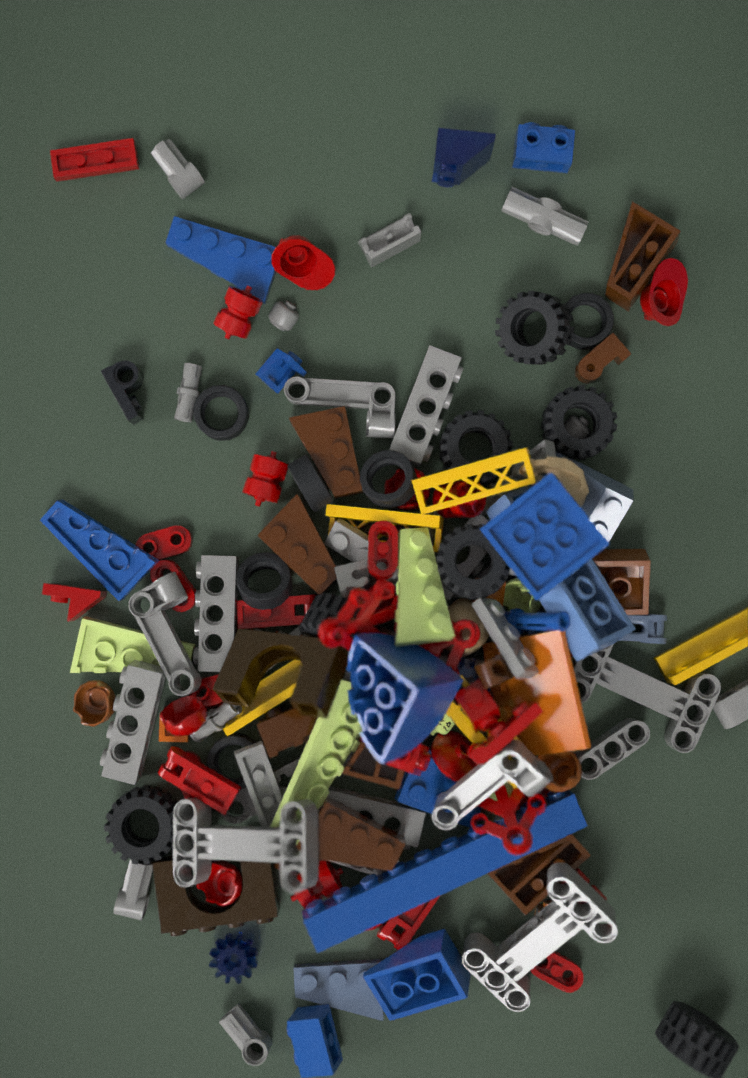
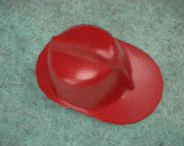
[271,235,335,290]
[640,258,688,326]

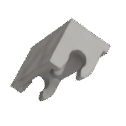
[358,213,421,268]
[334,559,372,600]

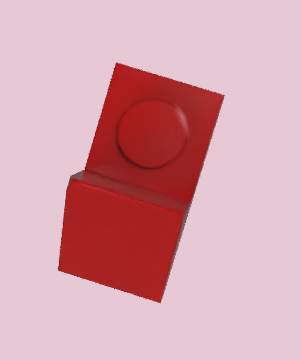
[42,583,107,622]

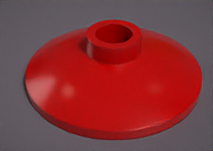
[431,731,478,782]

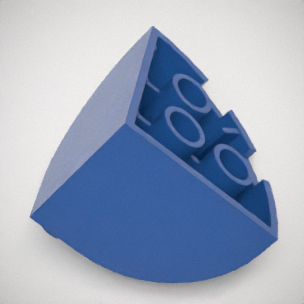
[347,633,463,764]

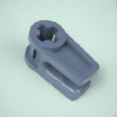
[619,614,667,644]

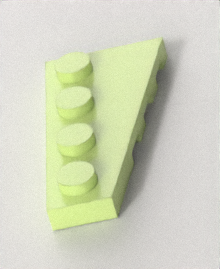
[395,527,454,647]
[70,616,196,673]

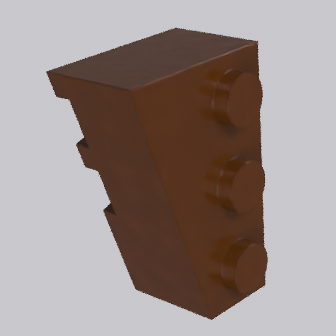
[289,406,363,499]
[257,703,318,758]
[342,741,404,789]
[299,796,406,871]
[487,834,591,915]

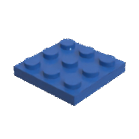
[480,472,610,601]

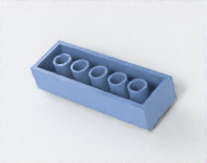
[486,485,635,662]

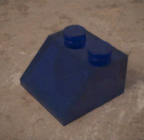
[432,128,496,187]

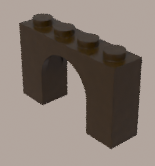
[213,628,349,719]
[152,855,280,936]

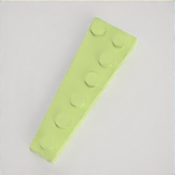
[270,678,363,844]

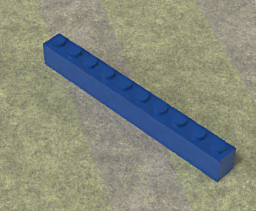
[302,790,588,953]

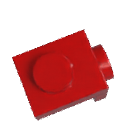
[455,679,501,733]
[386,744,431,777]

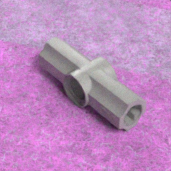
[501,187,589,246]

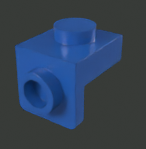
[256,348,307,394]

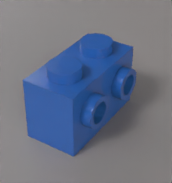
[512,122,575,173]
[287,1004,343,1078]

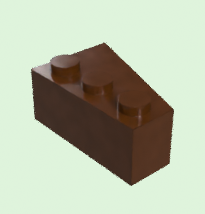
[605,201,681,312]
[257,494,337,594]

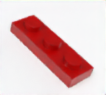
[50,138,139,182]

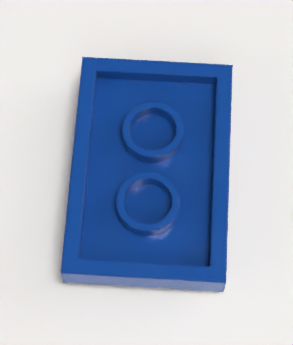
[394,749,482,828]

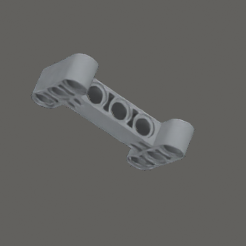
[572,644,721,753]
[173,797,319,893]
[462,863,618,1012]

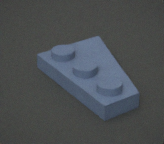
[293,959,384,1021]

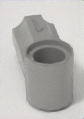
[151,139,205,200]
[113,859,153,921]
[219,1003,272,1066]

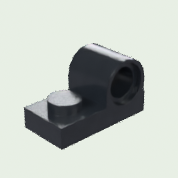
[101,360,144,425]

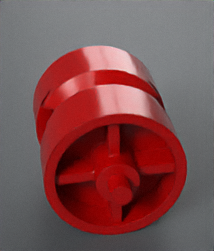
[213,285,263,340]
[242,451,288,507]
[433,480,486,518]
[290,860,344,909]

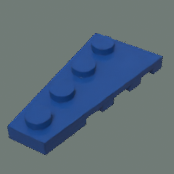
[166,216,276,305]
[40,499,160,601]

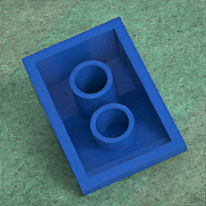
[363,929,471,1021]

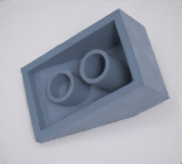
[546,451,633,549]

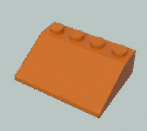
[482,631,591,757]

